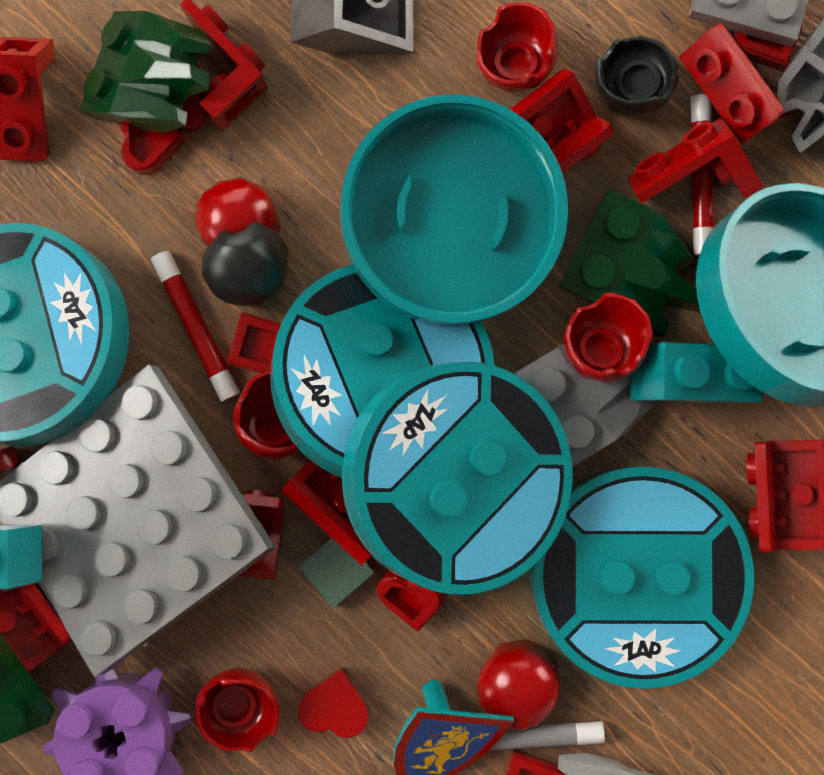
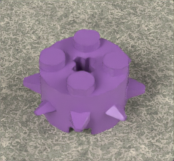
[43,667,193,775]

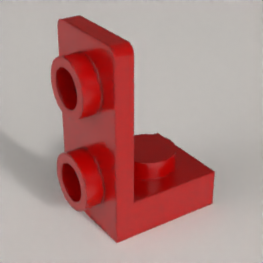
[180,0,268,132]
[0,37,55,161]
[628,117,764,203]

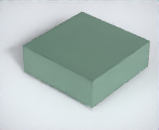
[298,538,375,608]

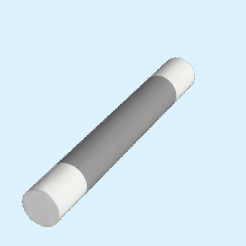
[489,721,605,751]

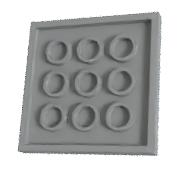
[0,365,276,677]

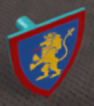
[393,680,514,775]

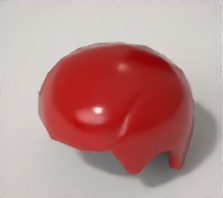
[476,2,558,93]
[194,178,280,247]
[563,293,654,383]
[232,371,300,460]
[477,639,560,731]
[194,667,280,752]

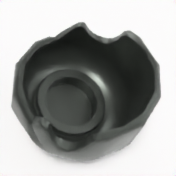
[595,35,679,118]
[202,222,289,306]

